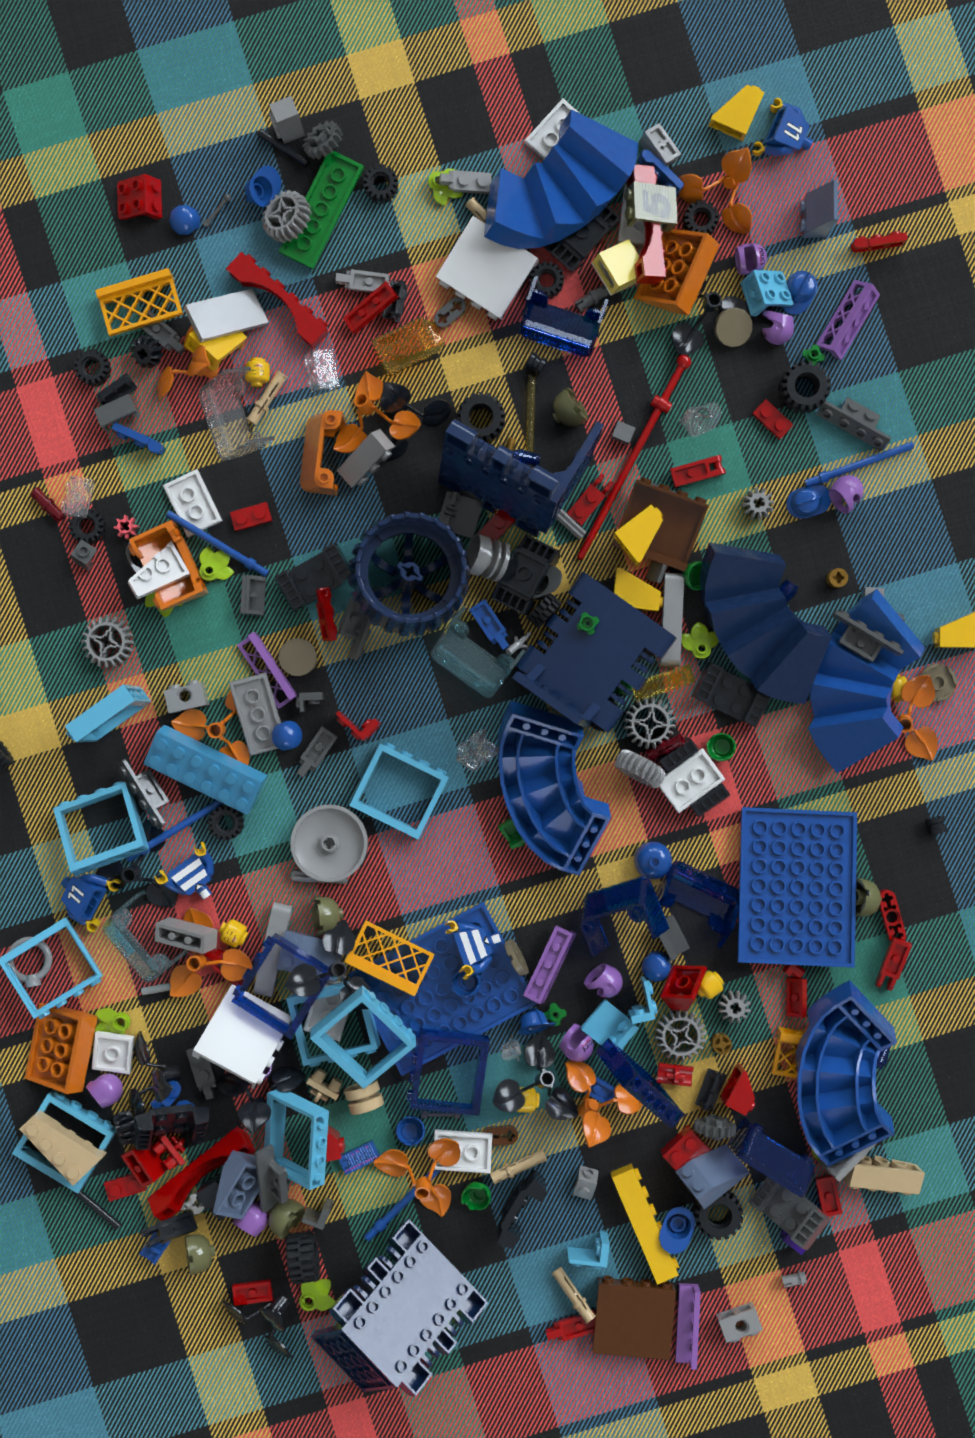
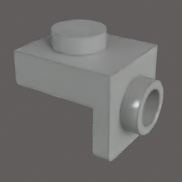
[573,1166,598,1200]

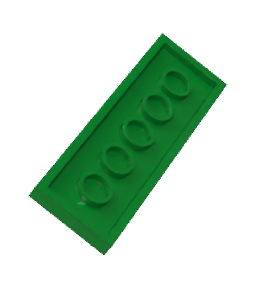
[279,151,364,270]

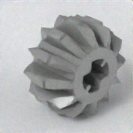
[741,487,774,521]
[718,990,751,1023]

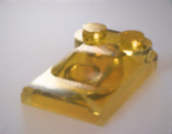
[371,316,445,377]

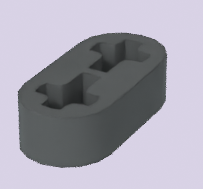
[434,297,466,329]

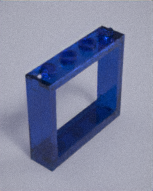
[231,933,331,1039]
[407,1028,490,1116]
[596,1038,685,1129]

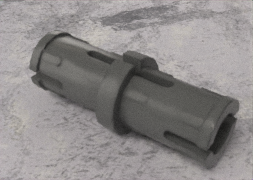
[574,284,609,313]

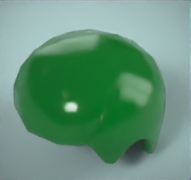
[683,561,702,590]
[706,733,736,762]
[461,1181,491,1210]

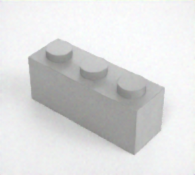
[268,96,305,144]
[337,429,395,488]
[155,917,218,954]

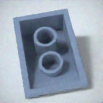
[799,180,838,238]
[276,930,343,981]
[676,1144,750,1209]
[213,1150,259,1220]

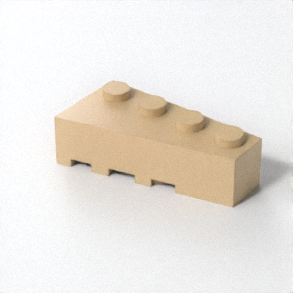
[19,1110,107,1186]
[843,1155,925,1195]

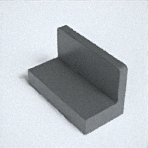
[652,915,690,961]
[301,1198,334,1230]

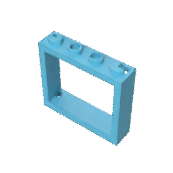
[65,684,151,742]
[349,742,449,839]
[53,781,149,876]
[0,917,103,1019]
[286,977,380,1067]
[310,985,416,1089]
[264,1089,329,1190]
[12,1090,116,1193]

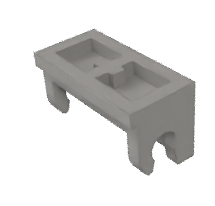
[639,123,681,166]

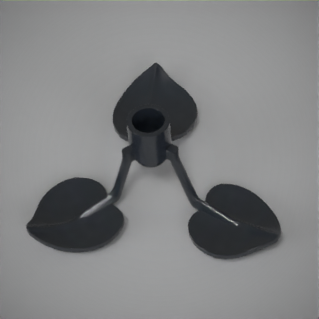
[672,279,752,355]
[380,382,452,462]
[95,820,178,908]
[285,920,370,1010]
[129,1031,181,1116]
[492,1032,578,1120]
[218,1067,306,1134]
[221,1294,293,1358]

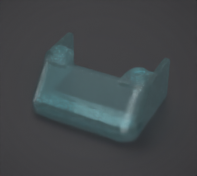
[431,606,526,698]
[103,890,190,982]

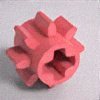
[114,515,139,540]

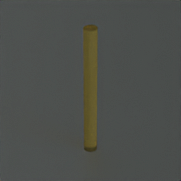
[526,375,536,453]

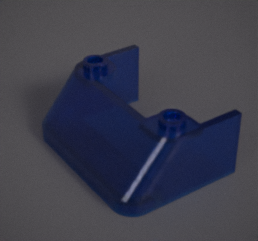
[519,276,609,357]
[650,861,739,949]
[580,876,670,957]
[729,1117,816,1198]

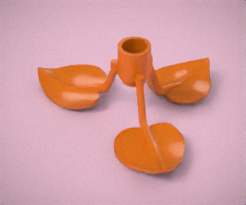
[678,147,752,234]
[157,325,219,400]
[333,371,421,453]
[897,675,938,761]
[171,692,250,765]
[170,908,253,997]
[565,1060,643,1148]
[373,1138,461,1217]

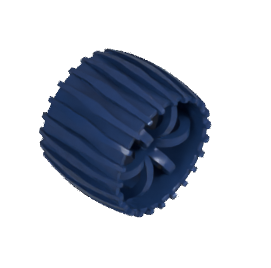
[348,511,470,636]

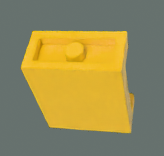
[184,330,247,371]

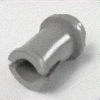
[782,1270,807,1288]

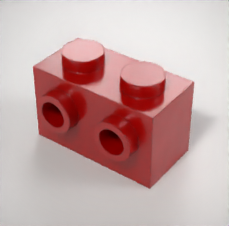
[121,1144,167,1188]

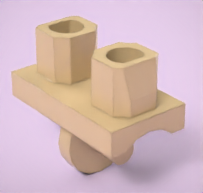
[306,1068,343,1103]

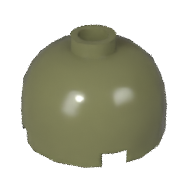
[553,388,588,427]
[856,878,882,917]
[312,896,343,936]
[268,1199,305,1240]
[185,1234,215,1275]

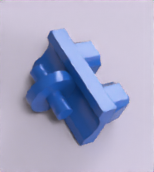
[150,1080,181,1108]
[139,1232,172,1265]

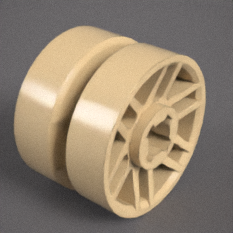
[344,1079,384,1115]

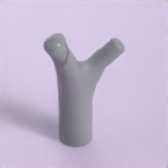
[505,632,531,656]

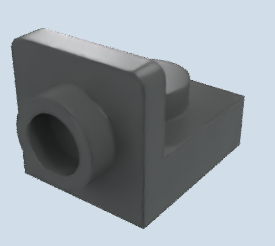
[70,540,97,572]
[296,692,325,712]

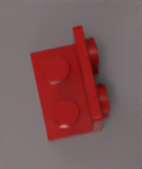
[335,711,382,741]

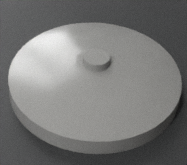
[290,805,368,882]

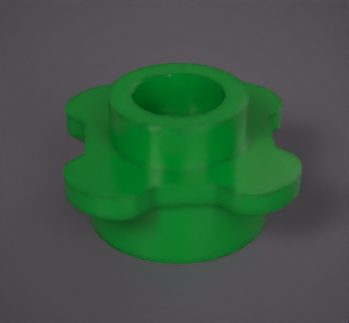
[802,345,825,366]
[577,612,599,635]
[544,1003,566,1026]

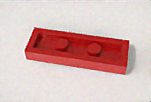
[343,281,399,334]
[477,510,516,542]

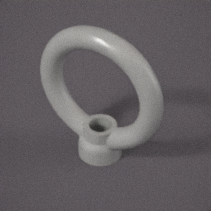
[7,937,52,988]

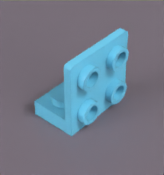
[740,270,794,316]
[628,976,658,1024]
[581,999,639,1058]
[567,1231,610,1269]

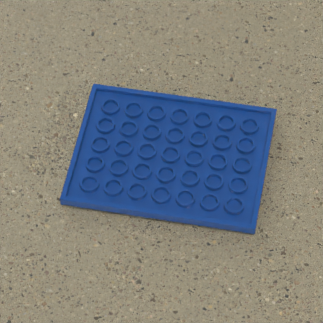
[737,807,857,968]
[348,902,537,1076]

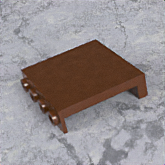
[612,477,710,571]
[592,1275,676,1360]

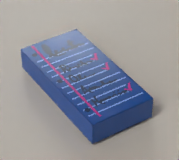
[338,1140,380,1175]

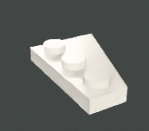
[128,541,190,600]

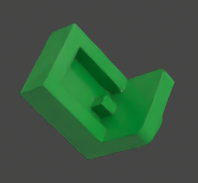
[498,817,526,850]

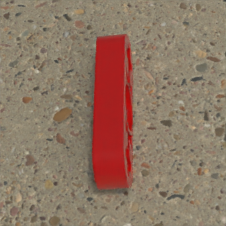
[879,889,906,942]

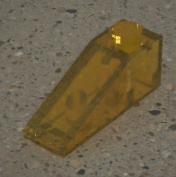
[632,664,696,701]

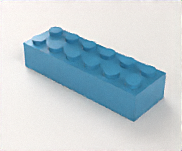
[144,725,268,815]

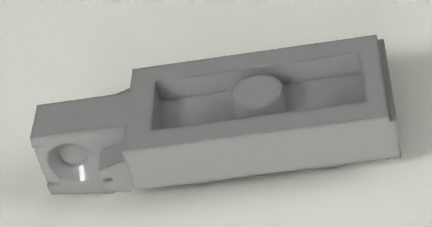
[438,170,491,195]
[335,269,390,293]

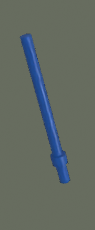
[804,442,914,487]
[166,510,269,577]
[127,800,224,862]
[364,1170,441,1241]

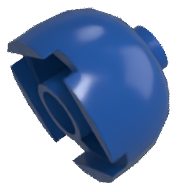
[634,841,672,880]

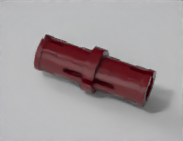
[30,487,66,523]
[646,733,685,761]

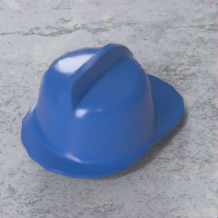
[245,165,281,207]
[782,271,818,315]
[786,484,831,519]
[518,1008,556,1035]
[659,1207,695,1254]

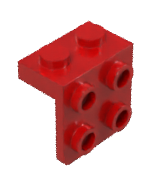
[117,174,162,220]

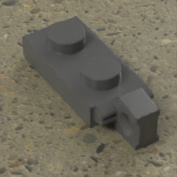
[137,310,185,355]
[297,726,338,777]
[186,1047,217,1100]

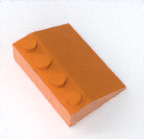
[634,229,720,315]
[25,1003,98,1094]

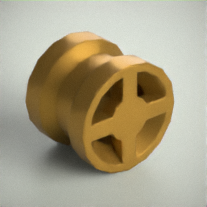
[826,568,848,589]
[711,1033,732,1055]

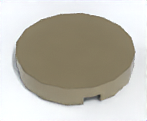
[714,308,752,347]
[279,638,317,676]
[919,663,957,702]
[504,939,529,976]

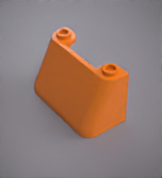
[300,410,346,496]
[128,520,208,611]

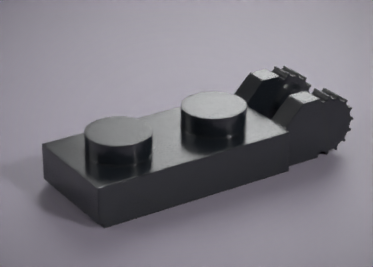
[141,1211,198,1248]

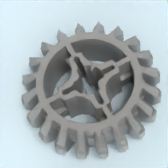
[262,190,312,243]
[81,616,134,668]
[624,698,676,749]
[614,749,666,788]
[654,1010,707,1061]

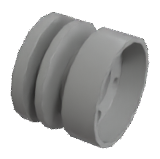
[466,534,511,582]

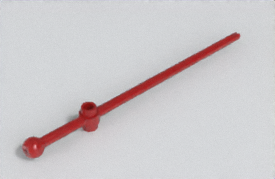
[577,354,691,560]

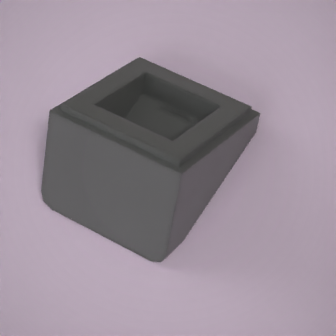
[611,421,636,446]
[646,561,667,583]

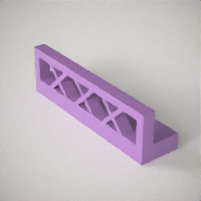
[816,280,880,360]
[237,632,298,709]
[523,925,577,1004]
[675,1283,701,1370]

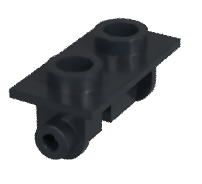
[382,280,408,323]
[96,373,138,405]
[695,1068,726,1111]

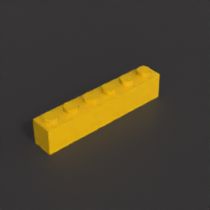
[610,1163,680,1285]

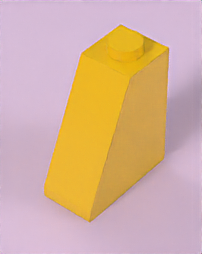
[708,85,765,141]
[613,505,663,567]
[613,568,664,612]
[932,611,975,648]

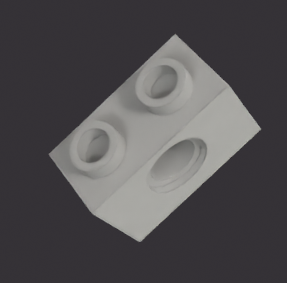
[164,680,209,714]
[716,1302,763,1343]

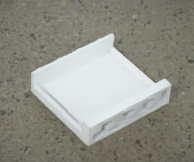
[436,216,539,321]
[192,984,293,1089]

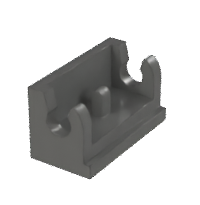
[94,394,140,431]
[240,575,266,616]

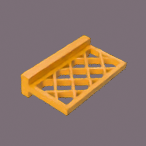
[95,268,183,337]
[345,920,435,997]
[771,1027,805,1078]

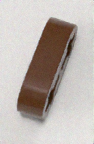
[482,1125,518,1146]

